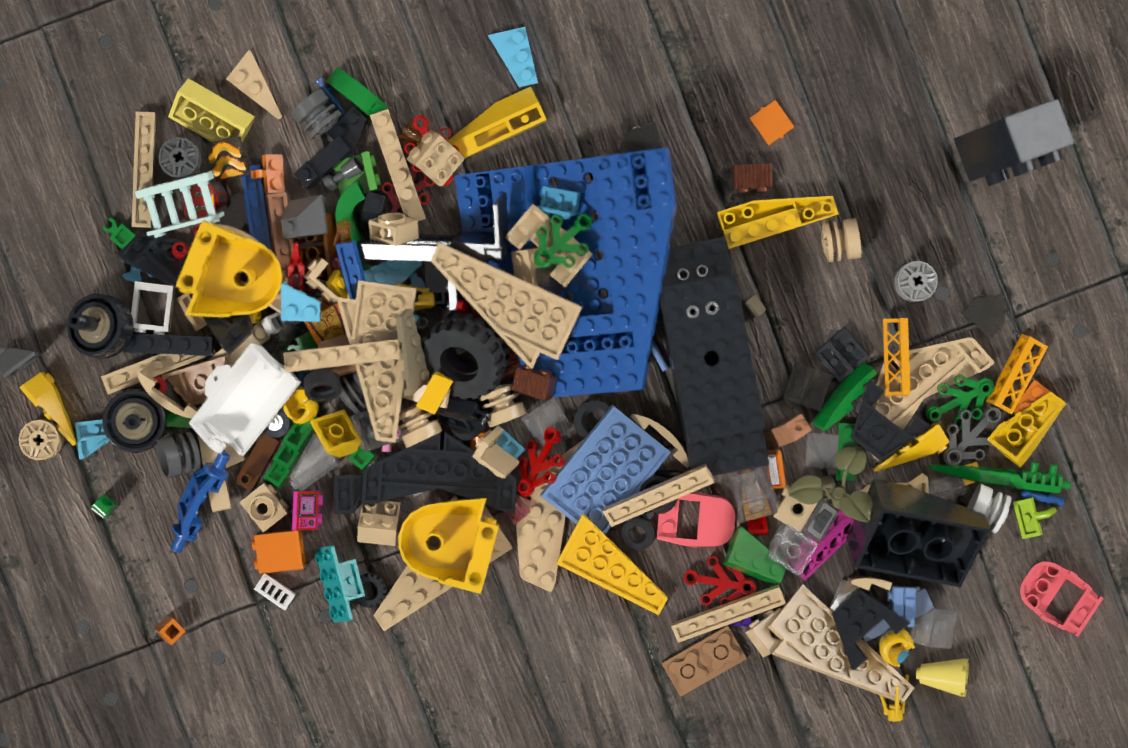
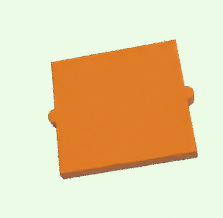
[749,100,794,146]

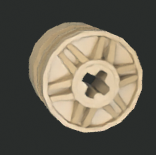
[821,218,861,263]
[479,384,527,427]
[397,404,443,448]
[19,419,65,460]

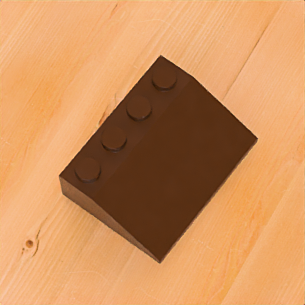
[286,213,343,294]

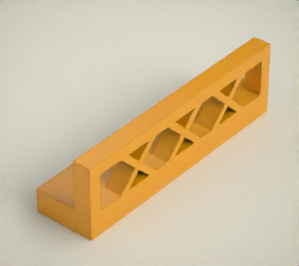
[883,318,910,396]
[986,334,1048,414]

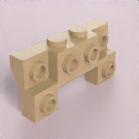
[505,204,592,287]

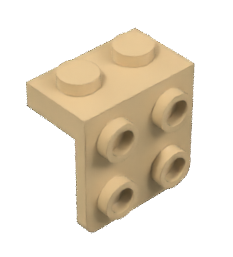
[407,130,464,186]
[511,248,559,287]
[472,426,519,478]

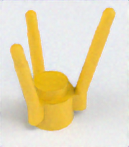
[396,283,436,311]
[880,674,909,722]

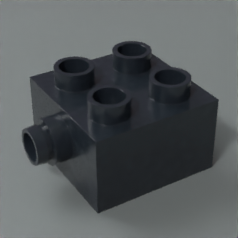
[953,99,1074,187]

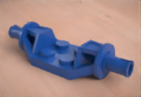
[170,451,230,553]

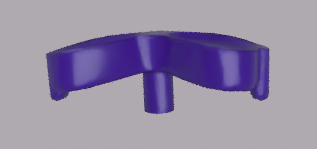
[729,617,753,626]

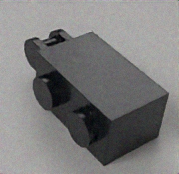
[424,261,449,309]
[435,395,491,432]

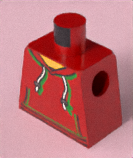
[183,184,228,221]

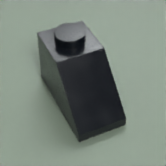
[359,192,387,232]

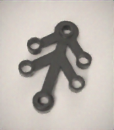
[943,406,1001,466]

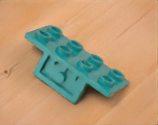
[315,545,365,623]

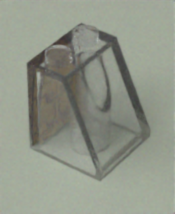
[289,433,340,492]
[728,466,778,523]

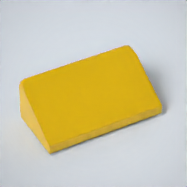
[416,371,453,414]

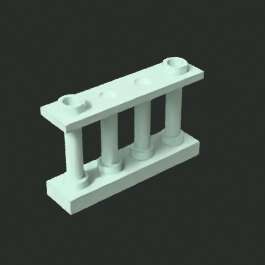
[135,171,225,238]

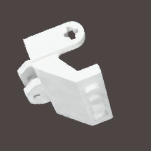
[189,343,301,456]

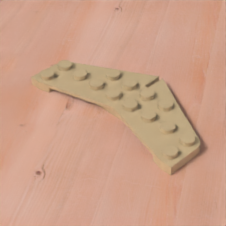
[869,338,995,464]
[515,440,584,592]

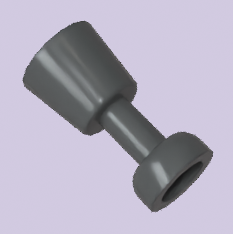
[323,156,364,192]

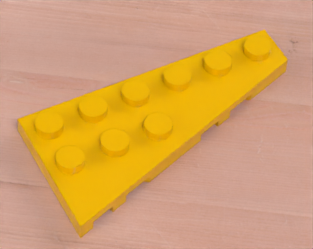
[556,513,668,615]

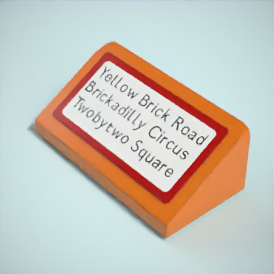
[767,449,786,489]

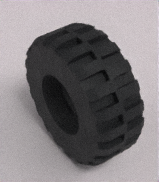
[421,312,510,399]

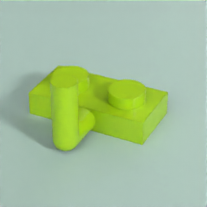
[1013,497,1057,539]

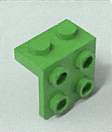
[334,151,381,195]

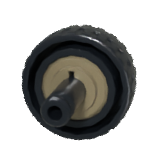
[67,293,134,359]
[102,389,167,453]

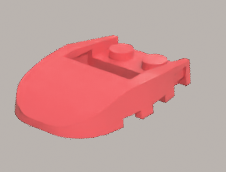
[657,492,735,548]
[1020,562,1104,637]

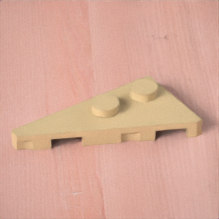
[227,50,282,120]

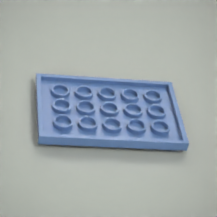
[540,405,671,534]

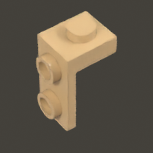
[304,259,338,302]

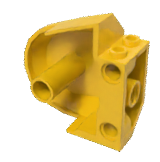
[176,220,283,317]
[398,498,500,594]

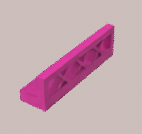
[785,509,854,581]

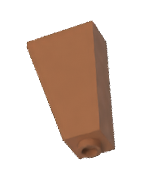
[763,413,812,449]

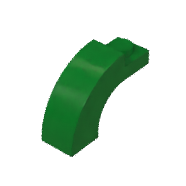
[326,67,389,116]
[335,180,366,244]

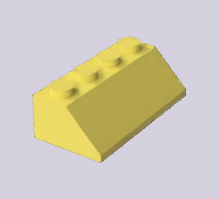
[168,78,255,148]

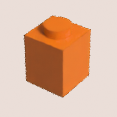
[154,616,185,645]

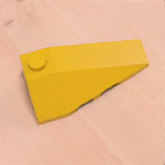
[19,372,77,446]
[987,392,1066,468]
[872,423,949,472]

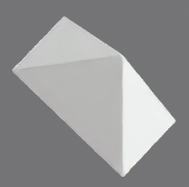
[829,579,860,612]

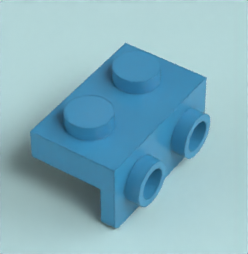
[536,186,581,219]

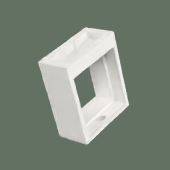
[131,281,176,335]

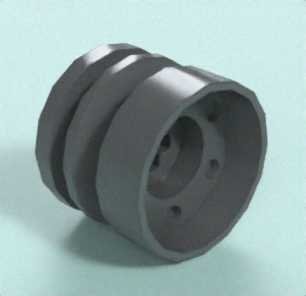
[290,89,342,140]
[158,137,203,179]
[339,371,367,414]
[156,431,201,478]

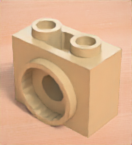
[369,213,419,246]
[239,482,289,532]
[772,483,818,532]
[745,608,781,658]

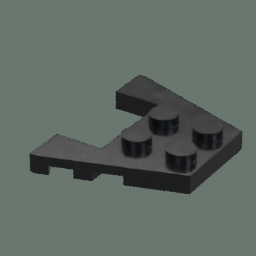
[850,381,931,461]
[832,589,911,670]

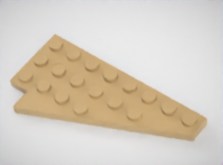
[431,242,582,368]
[374,495,513,631]

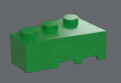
[723,526,787,585]

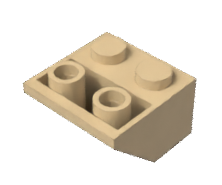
[357,501,401,546]

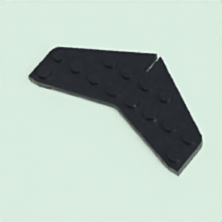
[118,232,253,355]
[361,432,517,513]

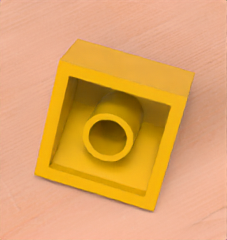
[310,409,362,458]

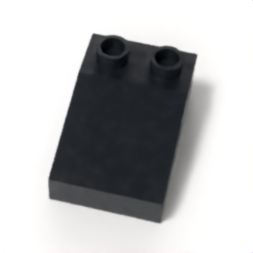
[846,479,990,587]

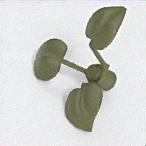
[788,446,872,522]

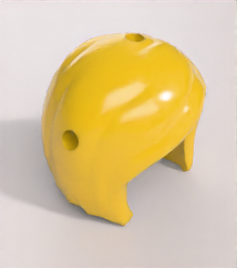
[283,387,319,424]
[879,629,915,667]

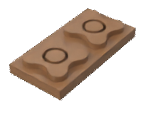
[661,625,747,697]

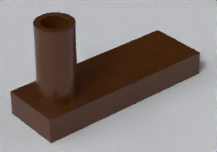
[234,432,280,491]

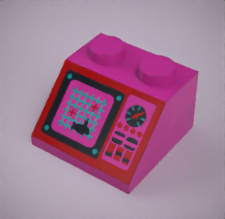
[292,490,323,530]

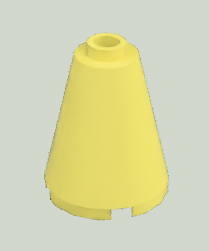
[916,658,969,697]

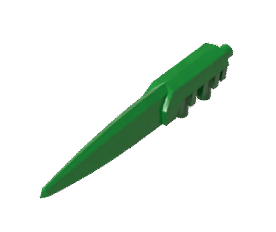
[928,462,1071,493]

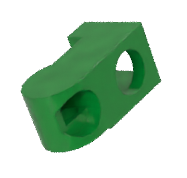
[91,494,118,520]

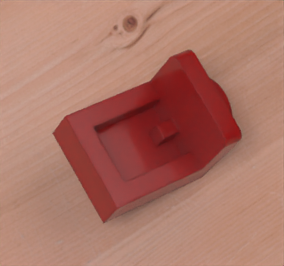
[747,516,768,536]

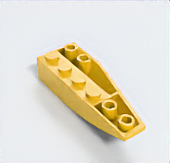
[447,86,547,159]
[717,196,838,250]

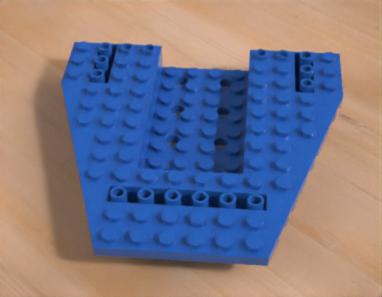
[455,148,676,399]

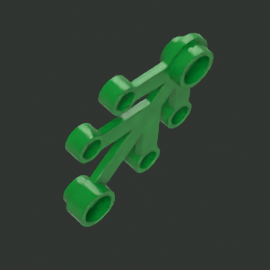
[533,214,592,268]
[925,374,994,428]

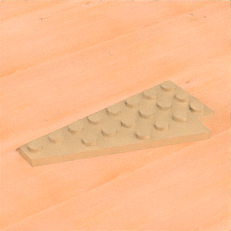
[337,281,416,443]
[768,585,914,703]

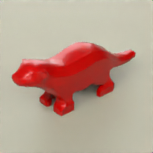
[287,243,305,293]

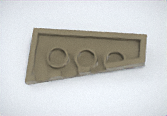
[396,309,430,396]

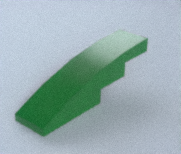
[813,362,877,431]
[263,417,316,489]

